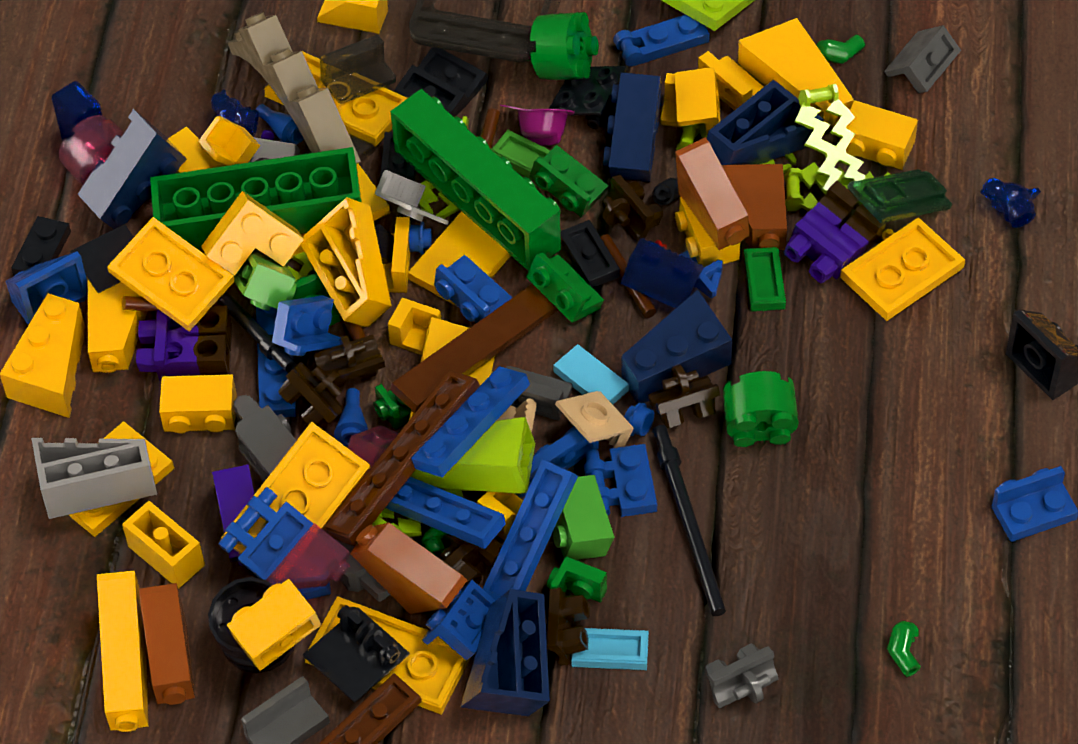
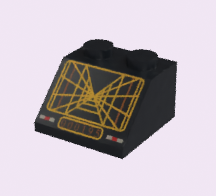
[1006,310,1078,400]

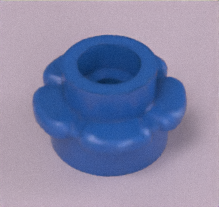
[409,221,432,255]
[624,403,654,436]

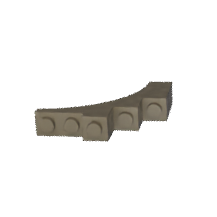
[227,12,361,164]

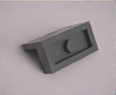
[884,25,961,94]
[506,366,572,421]
[241,676,330,744]

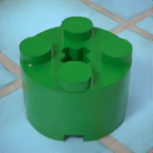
[530,12,599,80]
[722,371,799,447]

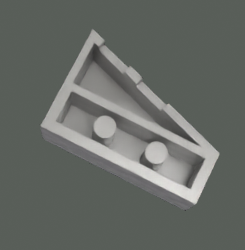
[31,438,157,519]

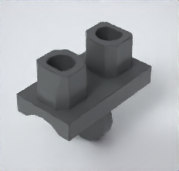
[706,643,779,708]

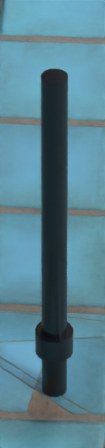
[217,291,297,373]
[653,425,726,616]

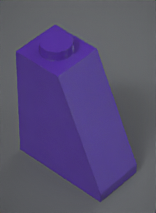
[212,464,254,566]

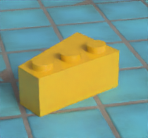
[300,197,392,327]
[0,293,85,418]

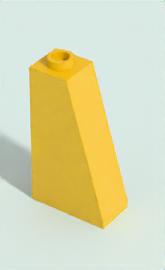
[738,18,854,130]
[88,279,148,373]
[97,571,149,732]

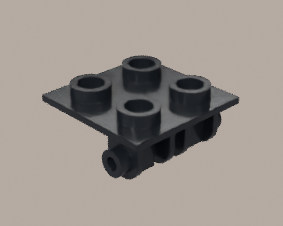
[549,66,628,129]
[303,605,410,703]

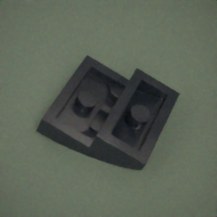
[394,45,489,117]

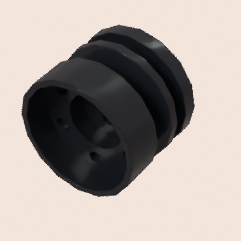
[208,577,295,673]

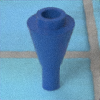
[255,104,304,145]
[334,388,370,447]

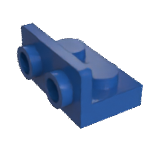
[434,254,513,323]
[272,295,341,356]
[992,466,1078,542]
[422,580,496,661]

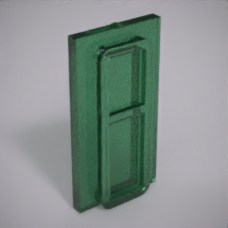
[847,169,953,223]

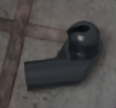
[652,178,681,205]

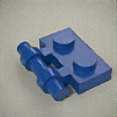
[583,444,657,517]
[218,487,315,582]

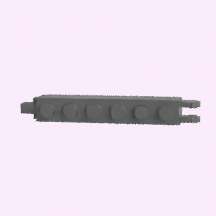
[233,394,390,602]

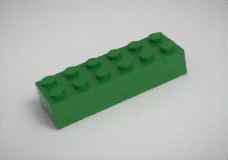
[390,89,561,271]
[150,147,362,249]

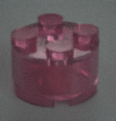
[59,115,124,186]

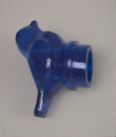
[211,89,259,137]
[980,178,1041,228]

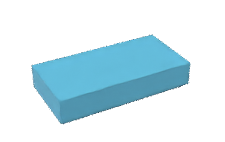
[553,344,629,405]
[571,628,649,670]

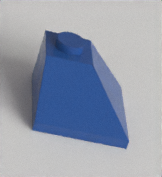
[6,251,88,325]

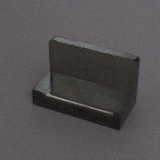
[320,34,396,104]

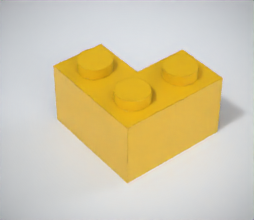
[201,191,304,275]

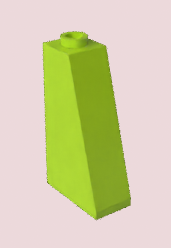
[410,417,536,494]

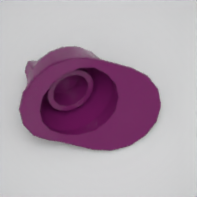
[500,104,575,146]

